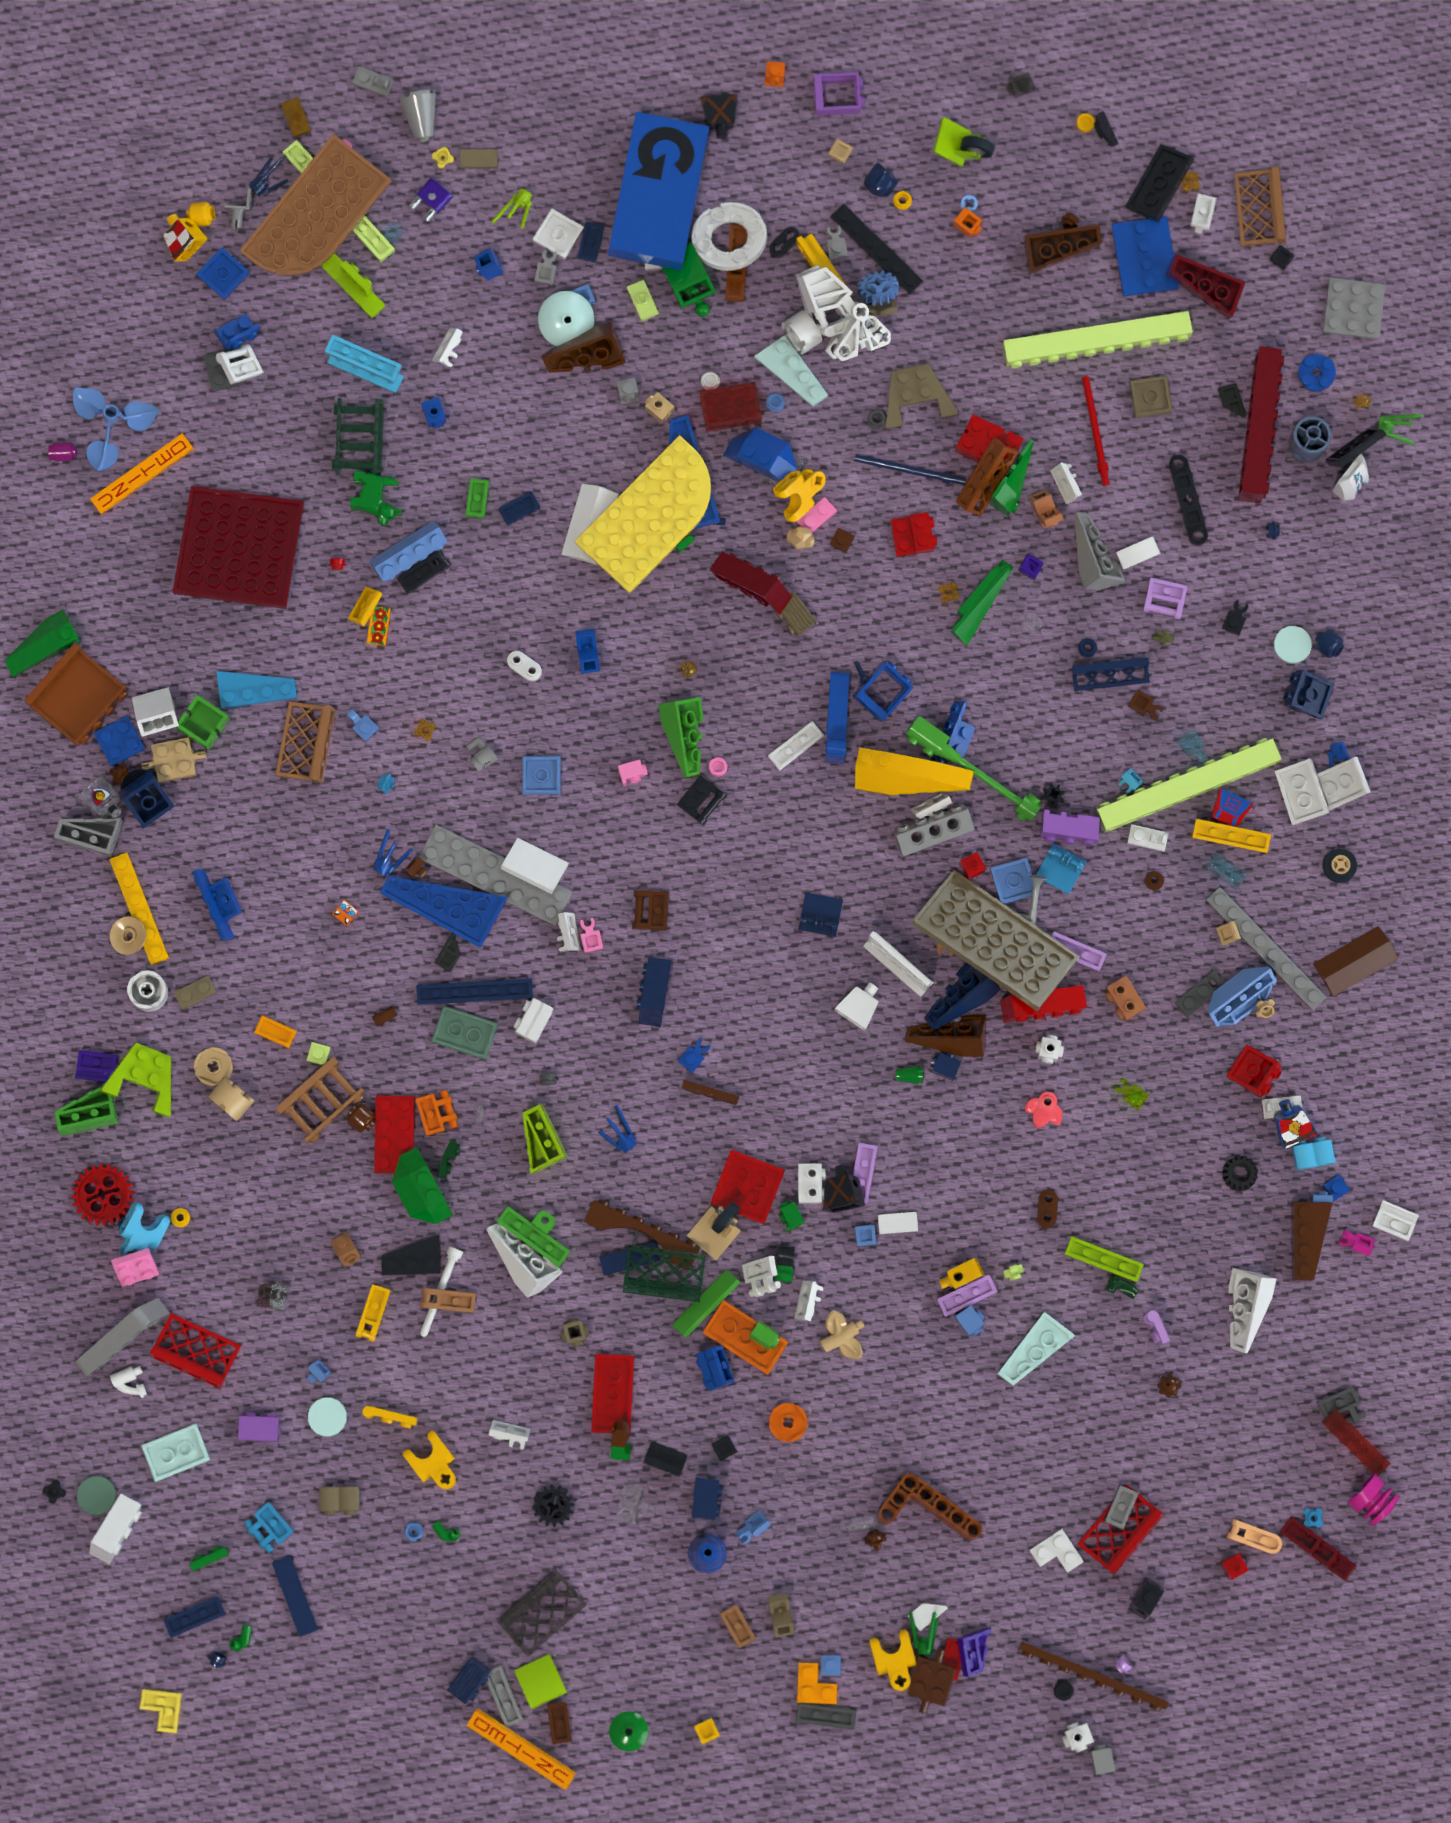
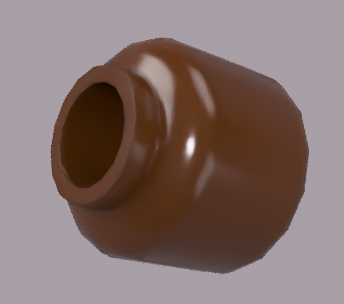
[346,1104,375,1133]

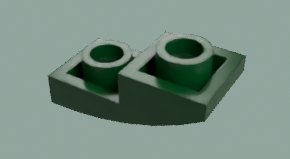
[438,1139,460,1179]

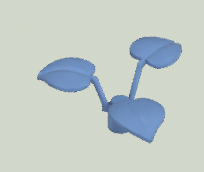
[73,387,159,472]

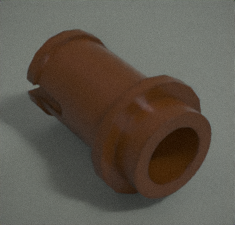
[372,1006,398,1027]

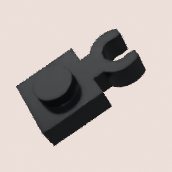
[1222,600,1248,636]

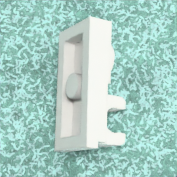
[1191,194,1216,234]
[431,328,463,367]
[1050,462,1082,504]
[910,791,952,819]
[1127,824,1168,852]
[557,912,581,952]
[1262,1095,1302,1119]
[794,1281,823,1321]
[488,1420,531,1449]

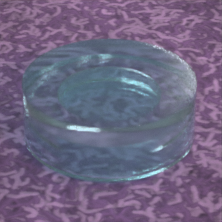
[383,224,402,243]

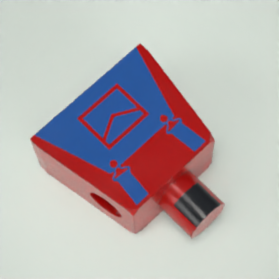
[1210,788,1253,827]

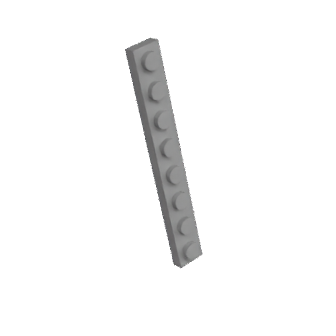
[1206,887,1327,1011]

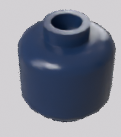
[1315,630,1344,658]

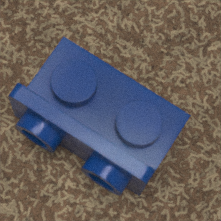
[214,314,261,351]

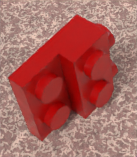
[890,512,937,557]
[1226,1044,1282,1098]

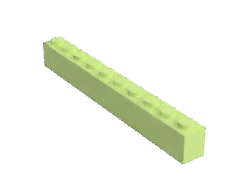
[1002,311,1193,368]
[1096,738,1282,833]

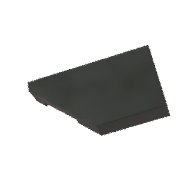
[1218,383,1246,418]
[434,932,461,972]

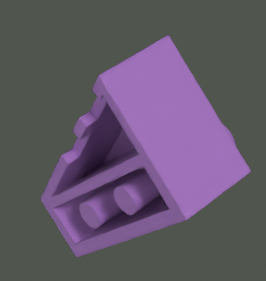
[1040,809,1100,846]

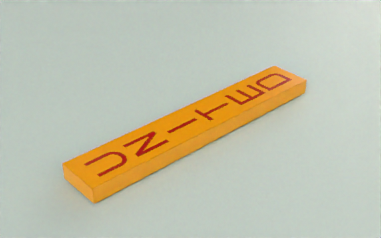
[90,433,194,515]
[466,1708,576,1790]

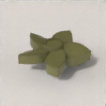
[1151,629,1175,646]

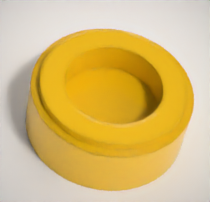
[1076,113,1095,133]

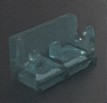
[1206,853,1247,890]

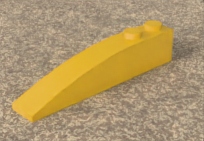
[855,747,974,796]

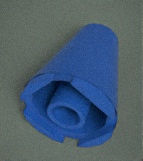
[688,1534,727,1573]

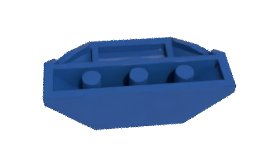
[723,428,798,482]

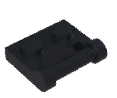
[677,775,727,826]

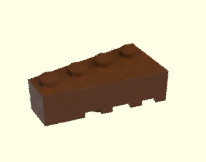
[1023,225,1102,275]
[1291,1202,1333,1282]

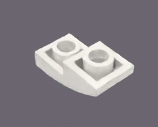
[1116,536,1161,569]

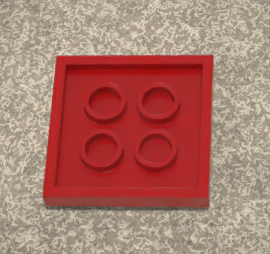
[710,1149,785,1225]

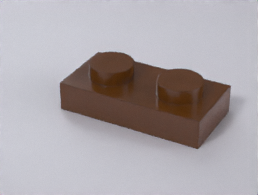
[547,1702,572,1744]

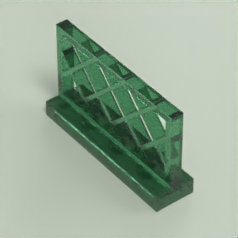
[623,1245,706,1302]

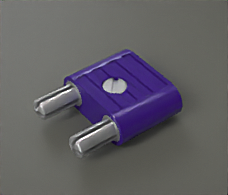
[409,178,453,221]

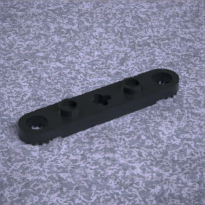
[1169,455,1208,546]

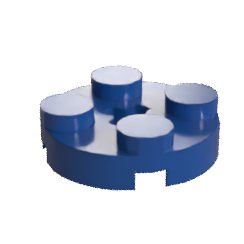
[1298,354,1336,392]

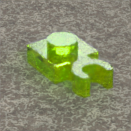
[1114,1078,1150,1111]

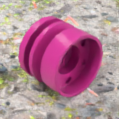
[1347,1474,1400,1526]

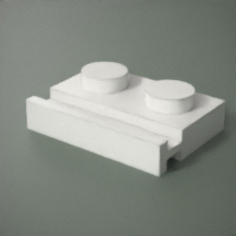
[1372,1200,1419,1242]

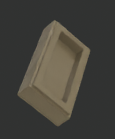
[460,149,498,169]

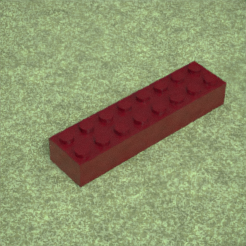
[1238,346,1285,504]

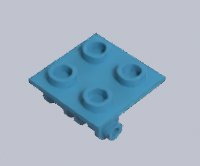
[1036,843,1087,895]

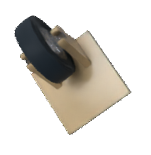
[687,1202,741,1261]

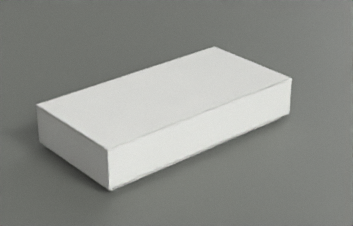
[878,1212,918,1235]

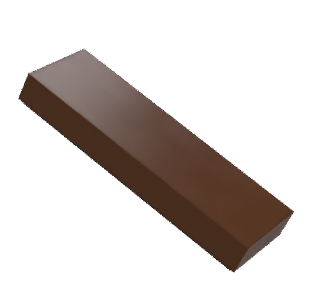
[682,1080,739,1105]

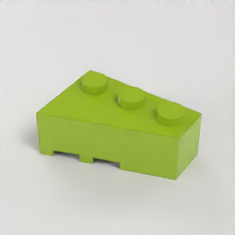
[522,1104,568,1174]

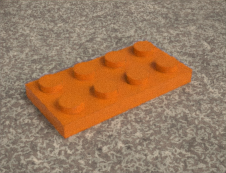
[702,1300,789,1375]

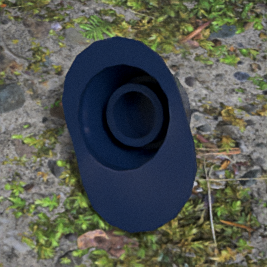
[863,162,899,197]

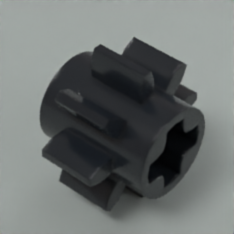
[1042,783,1065,808]

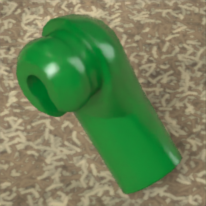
[229,1625,252,1651]

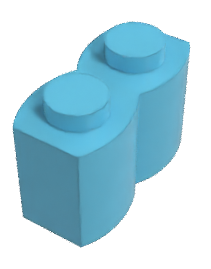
[1291,1137,1336,1170]

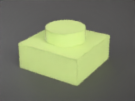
[307,1042,331,1065]

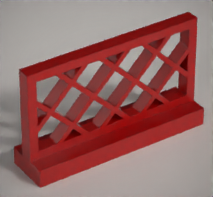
[150,1313,241,1389]
[1077,1485,1164,1575]

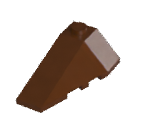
[905,1015,986,1057]

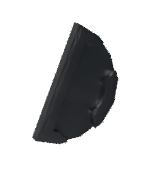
[1094,111,1119,147]

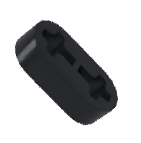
[769,227,799,258]

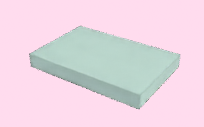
[141,1424,210,1482]

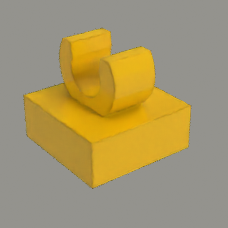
[694,1718,720,1745]

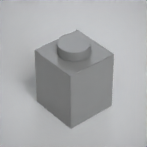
[1090,1744,1115,1775]

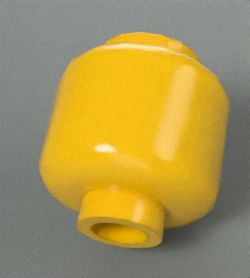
[186,202,215,227]

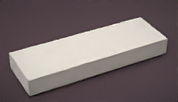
[768,721,824,771]

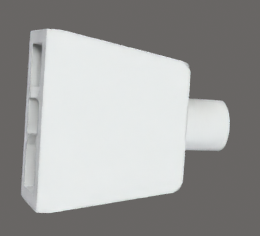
[835,982,879,1031]

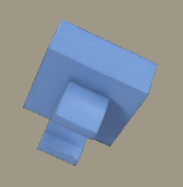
[306,1360,332,1384]

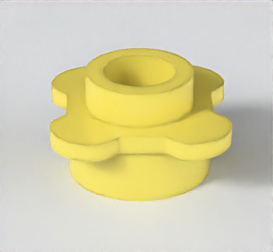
[432,147,454,169]

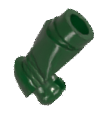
[1106,1276,1139,1299]

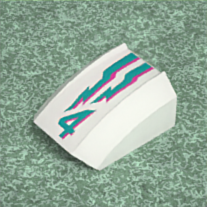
[1332,454,1369,501]

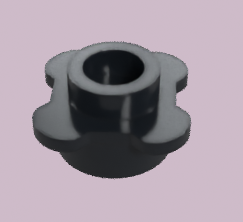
[43,1480,66,1503]

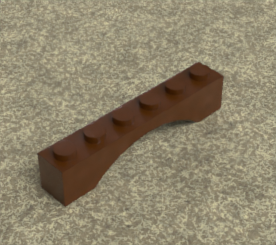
[584,1199,699,1272]

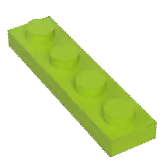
[1064,1236,1144,1283]

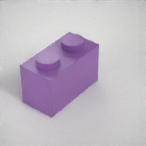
[238,1412,280,1442]

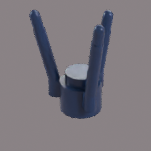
[249,157,288,197]

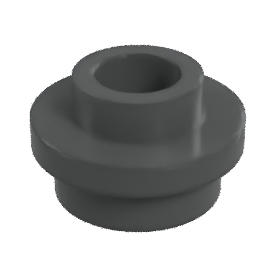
[867,410,886,429]

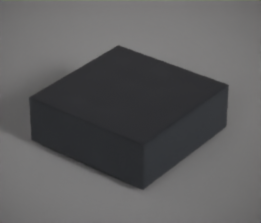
[1269,245,1295,271]
[711,1435,737,1462]

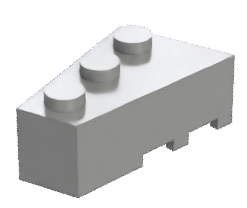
[54,818,123,858]

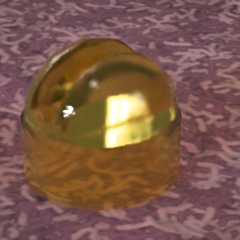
[681,662,697,677]

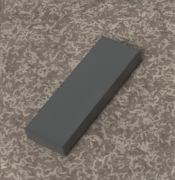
[795,1703,856,1730]

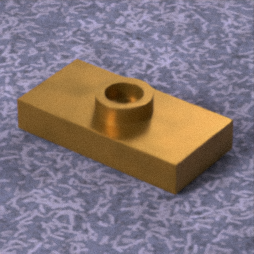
[281,97,311,138]

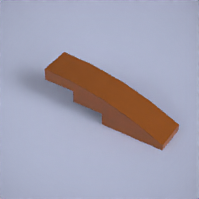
[725,225,748,302]

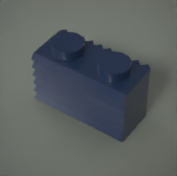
[447,1656,491,1704]

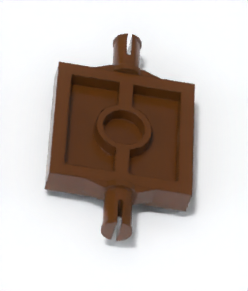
[907,1648,957,1714]

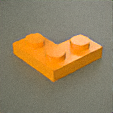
[797,1663,837,1704]

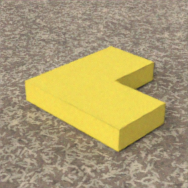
[140,1689,182,1733]

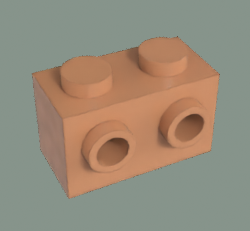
[1105,975,1146,1022]

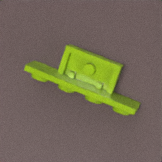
[321,254,385,318]

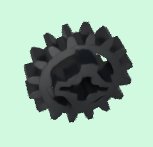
[532,1484,575,1527]

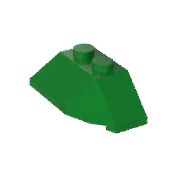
[392,1147,453,1224]

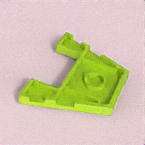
[99,1043,171,1117]

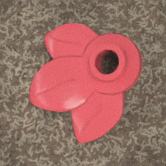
[1025,1091,1062,1128]

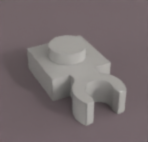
[826,225,848,260]
[534,250,558,285]

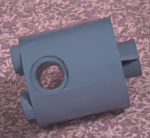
[1289,417,1331,463]

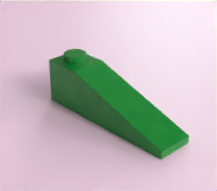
[989,439,1034,517]

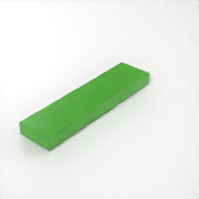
[672,1270,740,1338]

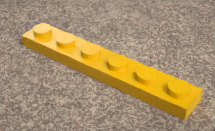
[109,852,169,966]

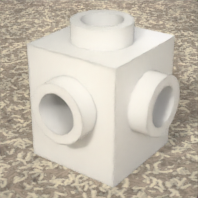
[1035,1035,1064,1064]
[1062,1722,1094,1753]

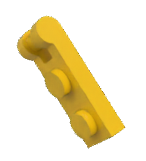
[355,1284,391,1342]
[362,1406,418,1429]

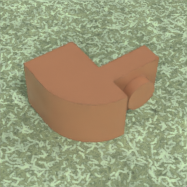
[1028,489,1064,528]

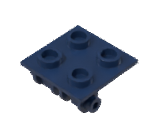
[798,892,843,937]

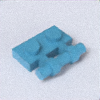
[243,1502,294,1554]

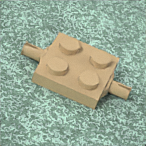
[141,737,207,783]

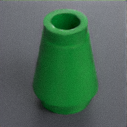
[896,1066,924,1085]

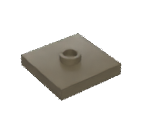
[1129,375,1173,419]

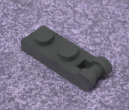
[1175,969,1227,1018]

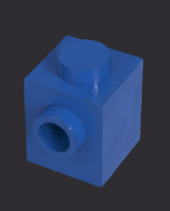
[474,248,504,281]
[421,397,447,429]

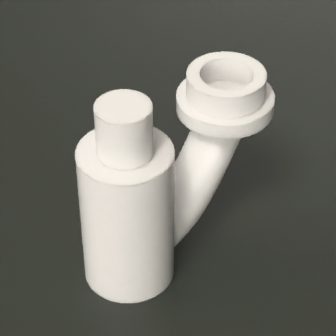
[110,1366,147,1398]

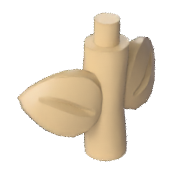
[819,1310,864,1359]

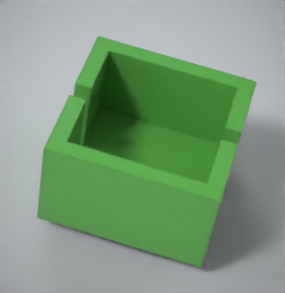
[176,695,230,751]

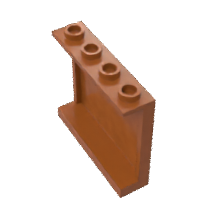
[24,643,128,747]

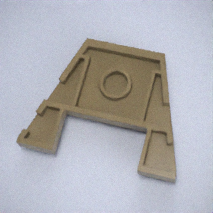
[886,364,958,430]

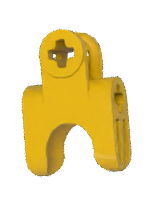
[773,469,826,522]
[402,1430,456,1490]
[869,1629,916,1691]

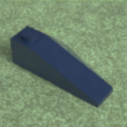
[924,963,1001,1030]

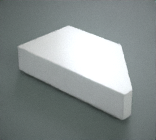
[908,1603,948,1631]

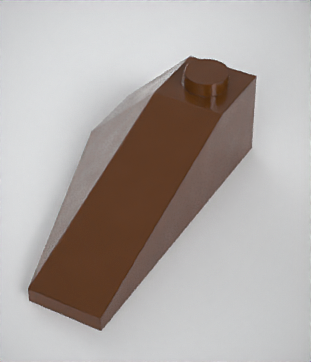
[542,321,626,373]

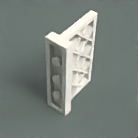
[863,931,933,997]

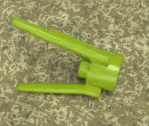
[491,188,533,229]

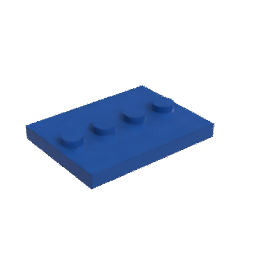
[1111,216,1179,297]

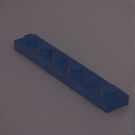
[416,979,533,1005]

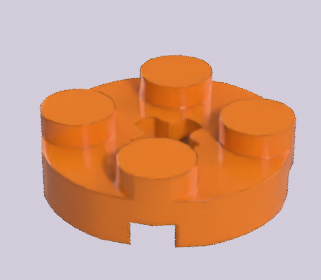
[769,1403,807,1442]

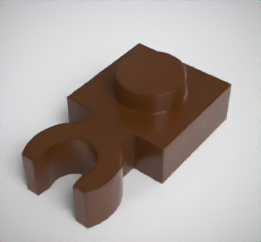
[1128,689,1164,721]

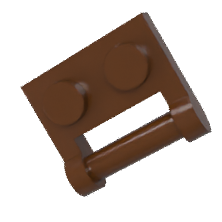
[632,891,669,931]

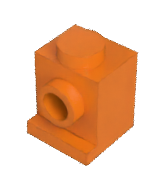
[765,61,785,87]
[953,207,983,239]

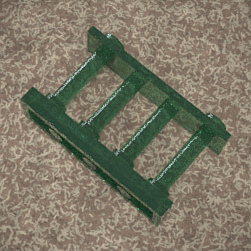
[332,398,384,477]

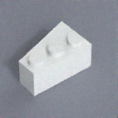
[89,1494,142,1565]

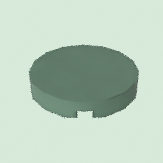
[77,1476,117,1515]

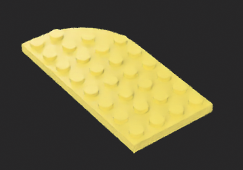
[575,435,711,594]

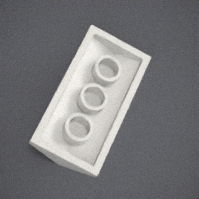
[561,484,618,565]

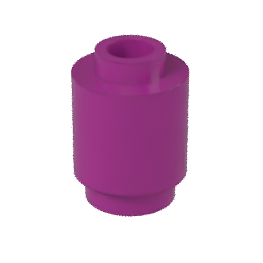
[48,442,77,462]

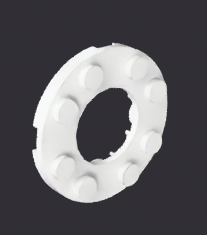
[692,202,767,271]

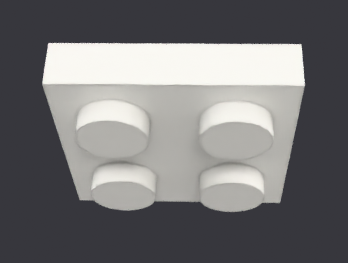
[532,209,584,260]

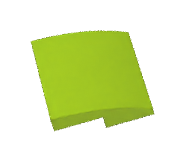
[514,1654,567,1709]

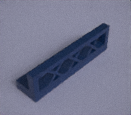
[1071,657,1150,692]

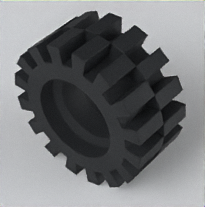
[1222,1155,1258,1191]

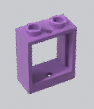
[813,72,864,116]

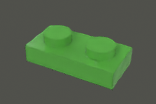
[466,478,489,519]

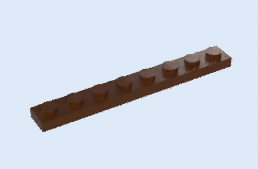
[1019,1642,1169,1711]

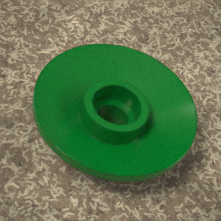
[609,1711,649,1751]

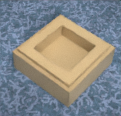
[828,139,853,164]
[1216,921,1241,946]

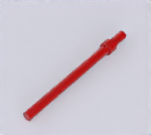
[1082,376,1110,486]

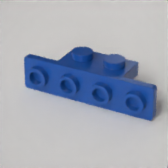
[930,701,975,764]
[193,869,242,941]

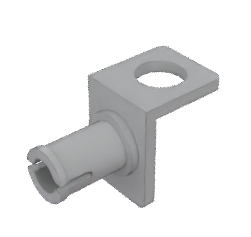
[224,188,252,229]

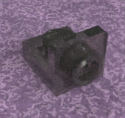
[1006,72,1036,98]

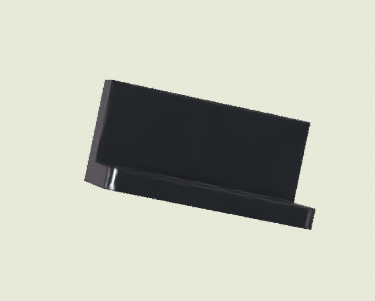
[643,1442,687,1477]

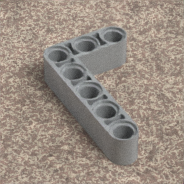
[75,1298,170,1378]

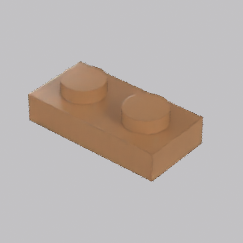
[720,1604,756,1648]

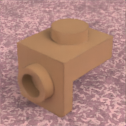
[330,1232,361,1267]

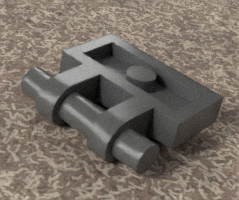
[1317,1386,1366,1433]

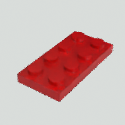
[374,1096,415,1174]
[591,1354,634,1435]

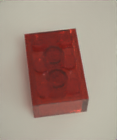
[699,382,762,433]

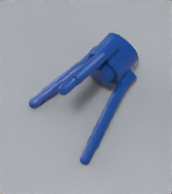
[1327,742,1350,768]
[373,829,413,877]
[598,1105,637,1153]

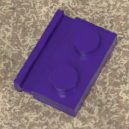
[75,1050,118,1083]

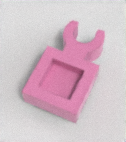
[580,918,604,954]

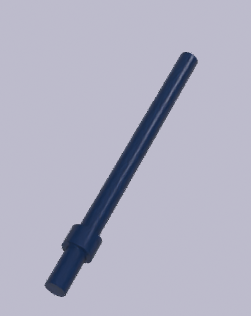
[854,454,966,486]

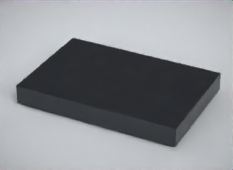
[1325,428,1387,467]

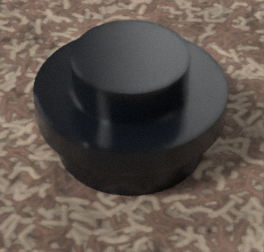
[1054,1681,1073,1701]

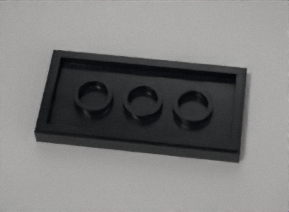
[1125,144,1194,223]

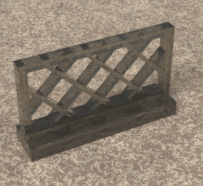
[496,1568,587,1657]

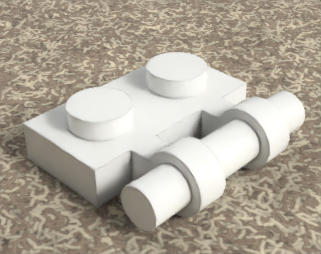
[742,1256,781,1297]

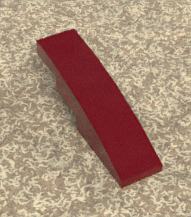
[1280,1517,1357,1582]

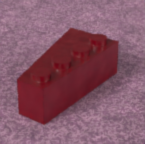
[1166,254,1246,319]
[709,551,792,615]

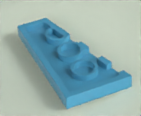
[216,671,297,709]

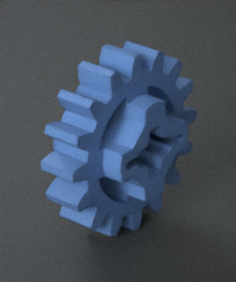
[858,270,899,306]

